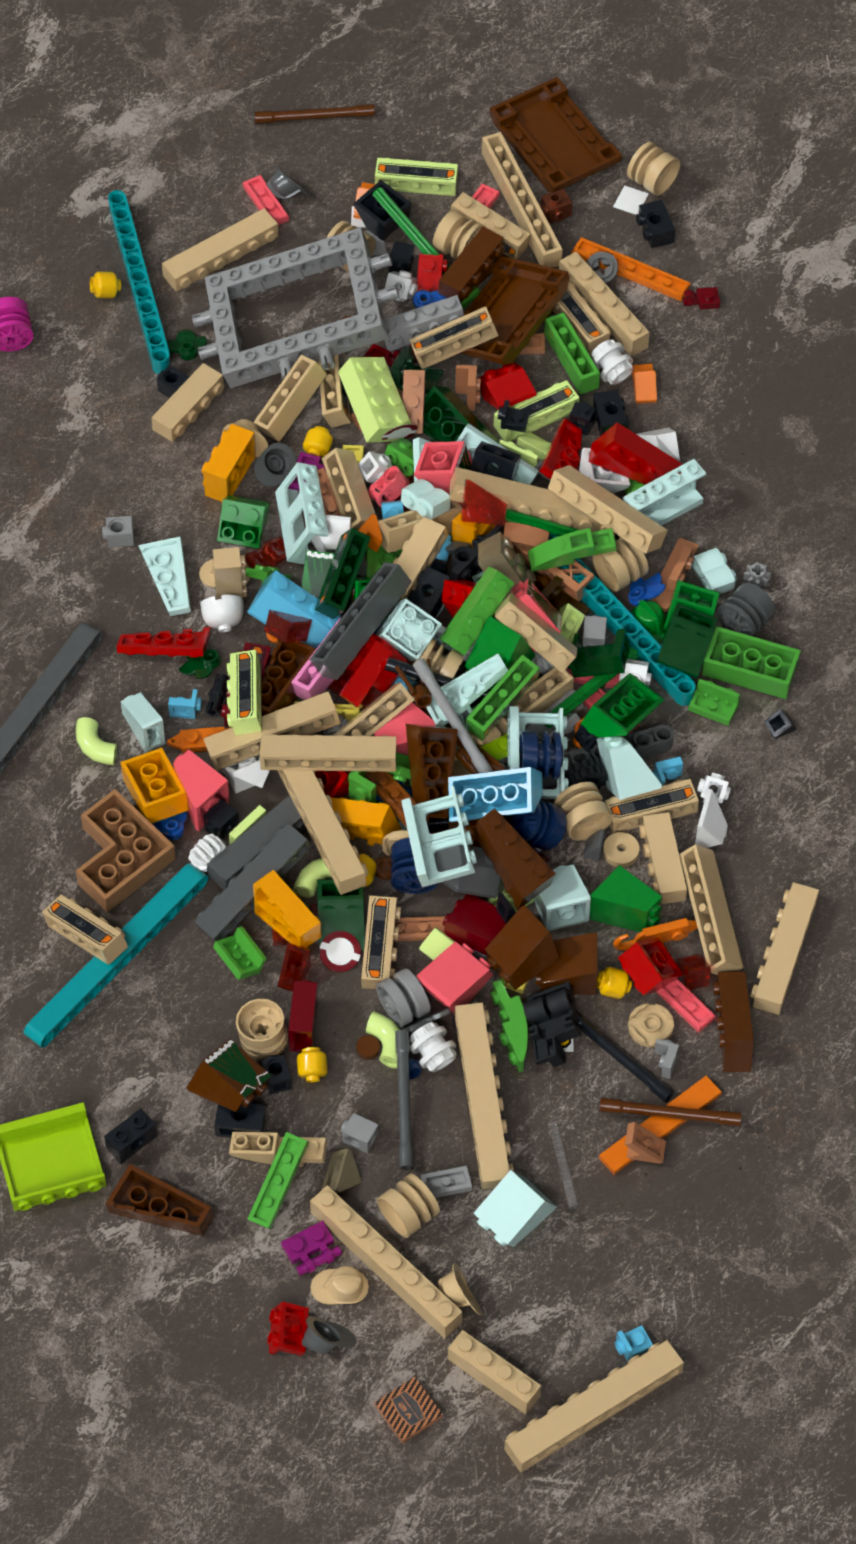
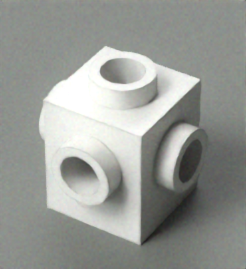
[384,270,418,302]
[358,451,392,483]
[619,659,652,686]
[697,772,731,803]

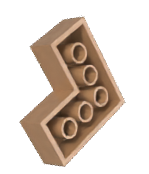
[76,789,176,913]

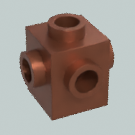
[540,189,572,224]

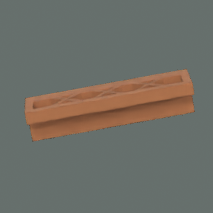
[514,546,594,601]

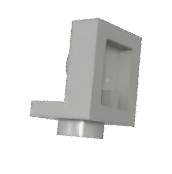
[655,1039,679,1079]

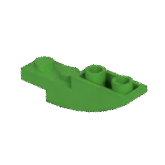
[528,528,617,572]
[490,979,528,1073]

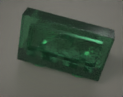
[391,346,443,394]

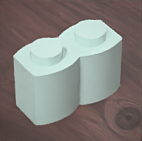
[401,479,451,520]
[692,548,737,595]

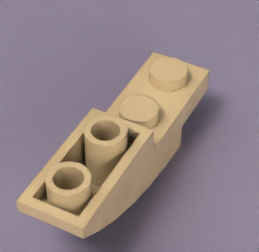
[229,1132,328,1167]

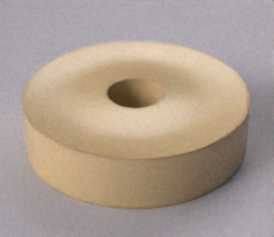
[603,832,639,868]

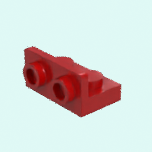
[417,254,448,293]
[267,1301,309,1356]

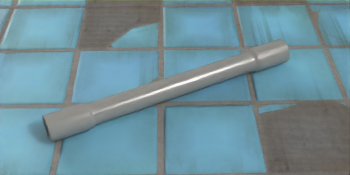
[413,658,493,773]

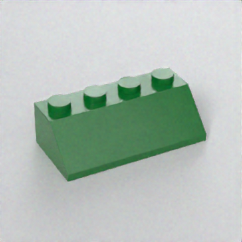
[581,673,664,738]

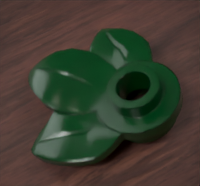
[166,329,207,361]
[179,649,221,679]

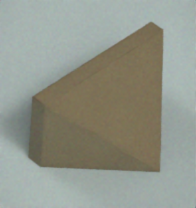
[322,1148,362,1193]

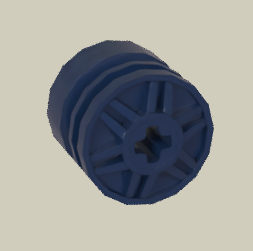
[519,731,563,779]
[507,800,567,850]
[391,837,438,894]

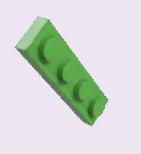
[248,1132,309,1230]

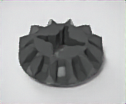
[586,252,618,284]

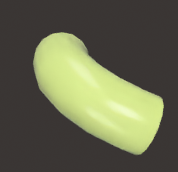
[76,717,117,766]
[293,858,332,898]
[366,1011,400,1069]

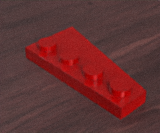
[539,418,582,479]
[117,627,211,658]

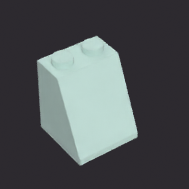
[597,736,662,800]
[534,865,591,931]
[474,1170,557,1247]

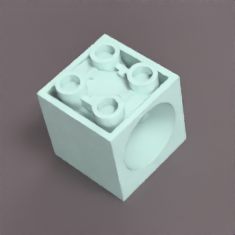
[375,599,442,662]

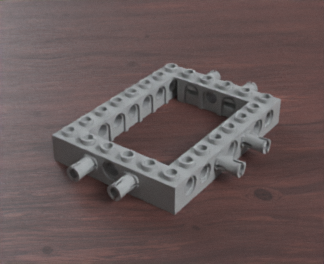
[192,227,400,388]

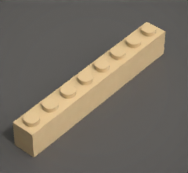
[482,132,563,268]
[449,467,615,536]
[277,770,368,895]
[454,1002,514,1190]
[310,1185,462,1339]
[504,1340,684,1473]

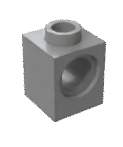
[102,516,134,548]
[582,615,607,647]
[340,1113,379,1154]

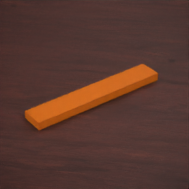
[572,237,691,301]
[599,1076,721,1175]

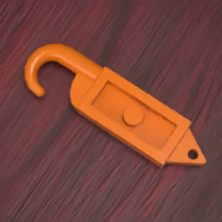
[167,727,230,753]
[613,918,698,951]

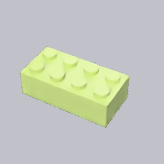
[338,357,411,443]

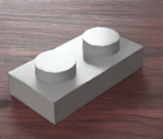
[420,1166,472,1198]

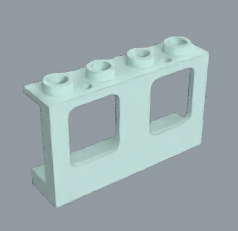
[623,459,706,526]
[275,462,329,564]
[507,706,568,799]
[401,786,477,887]

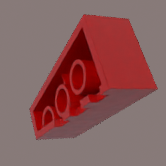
[588,422,683,485]

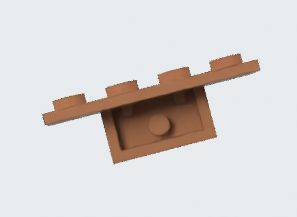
[648,538,698,612]

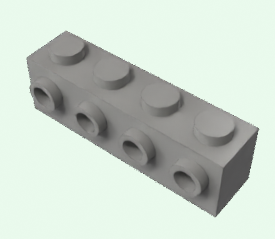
[384,295,464,351]

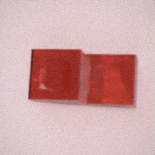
[245,537,286,568]

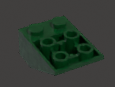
[656,603,718,678]
[317,880,365,952]

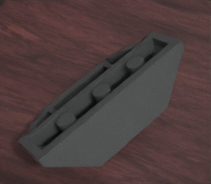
[434,845,505,899]

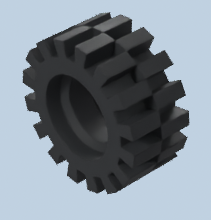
[564,758,608,789]

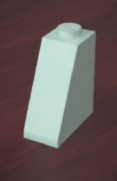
[121,692,165,753]

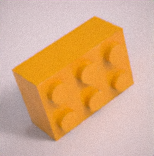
[202,423,256,502]
[120,747,189,824]

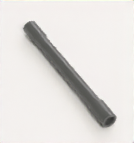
[395,1030,413,1170]

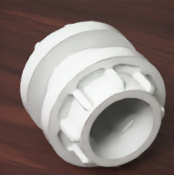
[591,340,633,385]
[409,1022,457,1072]

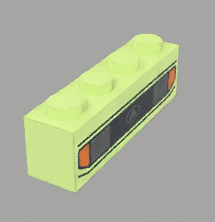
[375,158,458,196]
[494,380,579,442]
[227,650,262,735]

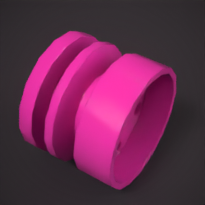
[0,297,33,352]

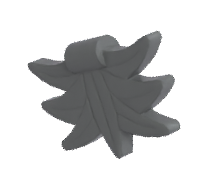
[399,1007,451,1032]

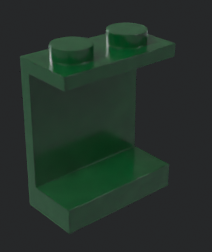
[568,629,630,678]

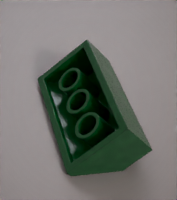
[424,385,499,443]

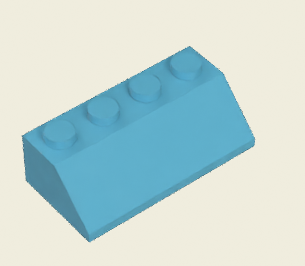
[247,570,343,649]
[448,767,543,822]

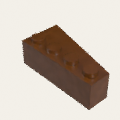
[438,227,505,303]
[261,633,316,716]
[405,723,458,819]
[473,808,556,911]
[713,971,754,1072]
[105,1164,215,1236]

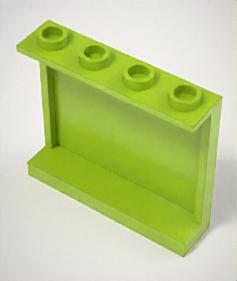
[0,1102,106,1211]

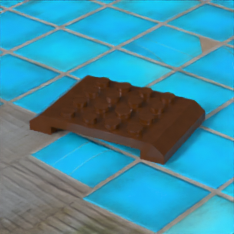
[489,77,622,192]
[460,256,570,365]

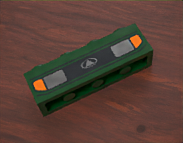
[314,528,371,619]

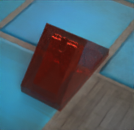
[264,610,312,643]
[277,943,311,991]
[677,954,711,990]

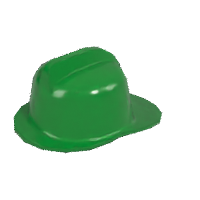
[630,600,666,645]

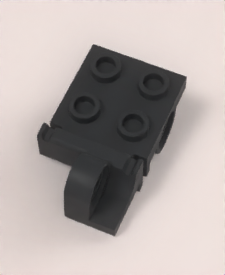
[451,522,514,582]
[523,981,582,1067]

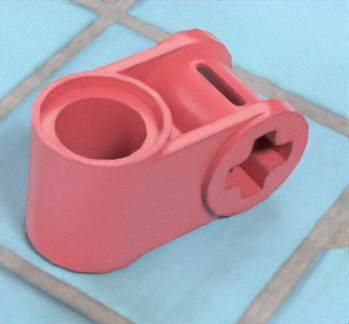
[368,466,410,507]

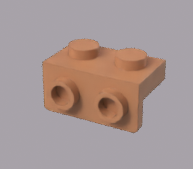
[455,365,481,411]

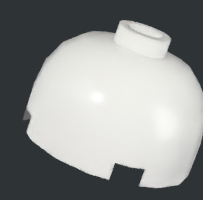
[200,595,244,632]

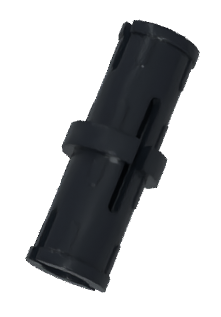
[205,673,229,717]

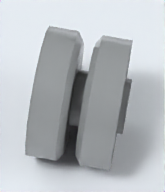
[376,968,430,1028]

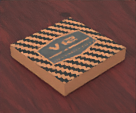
[375,1377,443,1444]

